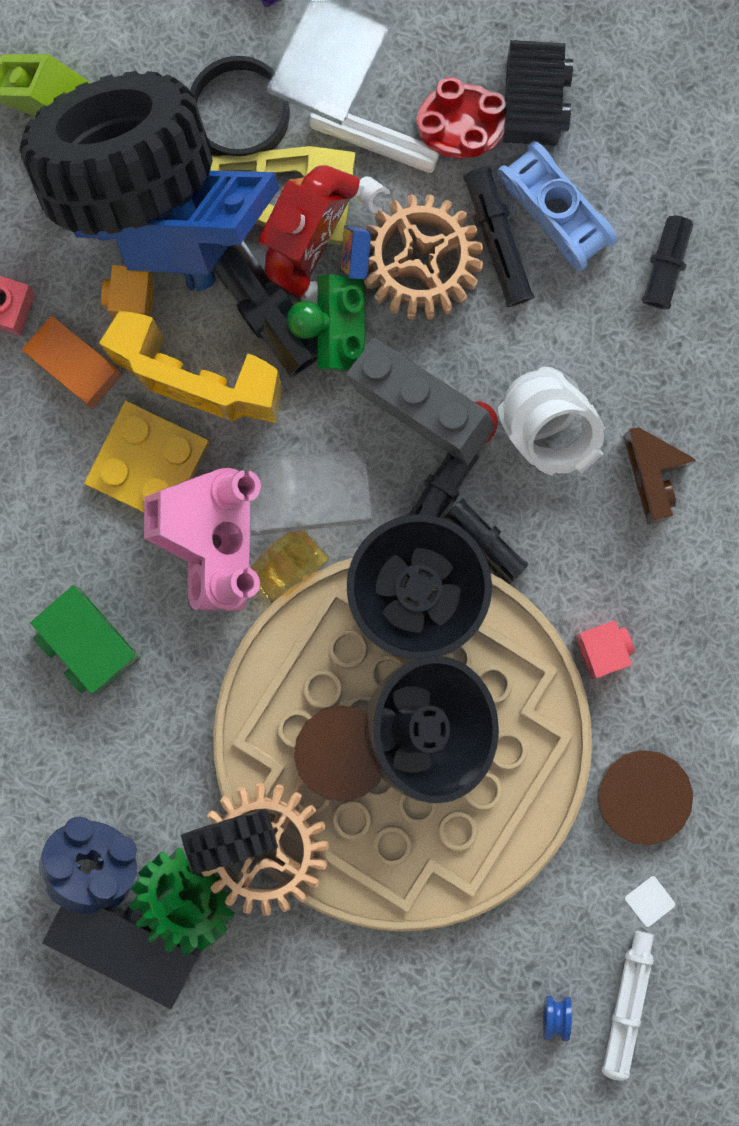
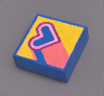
[340,225,371,279]

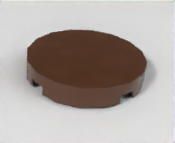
[294,705,382,802]
[597,750,693,845]

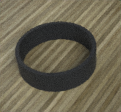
[190,56,290,156]

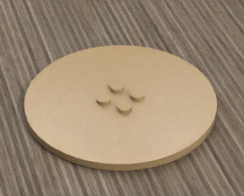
[213,558,592,931]

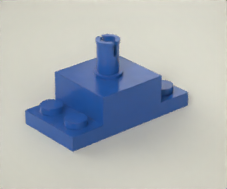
[74,171,280,291]

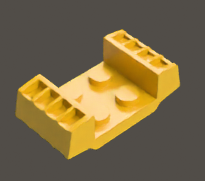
[99,311,282,423]

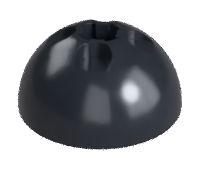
[347,515,492,659]
[364,656,499,803]

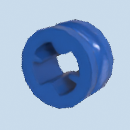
[543,996,572,1041]

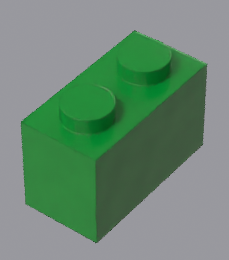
[30,585,141,695]

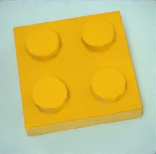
[84,401,210,513]

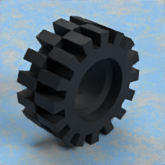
[180,809,278,874]

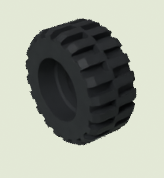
[19,71,213,235]

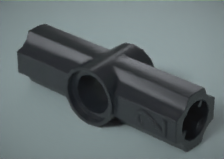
[213,241,318,377]

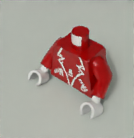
[258,165,390,305]

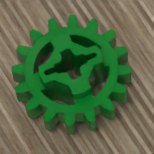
[130,848,235,955]

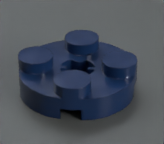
[38,817,137,914]

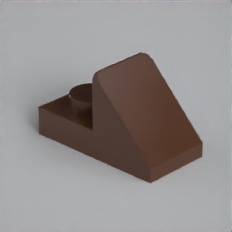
[623,427,696,525]

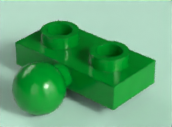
[286,274,365,372]

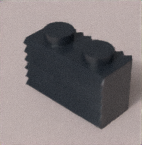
[502,40,573,146]

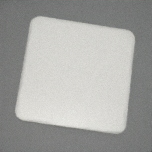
[625,876,675,927]

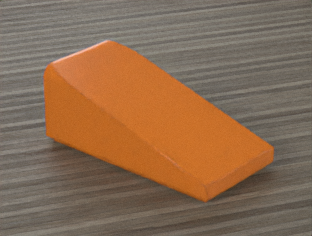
[22,315,122,410]

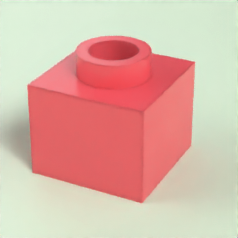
[0,276,35,336]
[575,620,635,679]

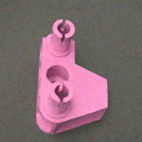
[144,468,261,612]

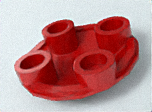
[416,77,506,159]

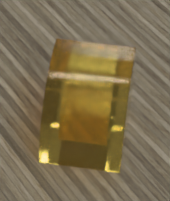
[250,525,330,603]

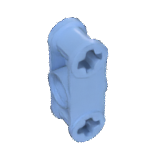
[497,141,618,272]

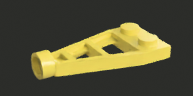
[210,146,355,245]

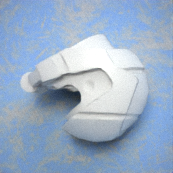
[498,367,605,476]

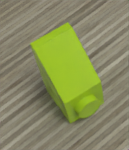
[0,54,91,117]

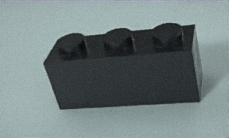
[42,904,202,1009]

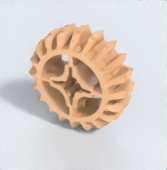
[364,194,483,320]
[202,783,329,916]

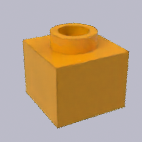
[101,265,155,320]

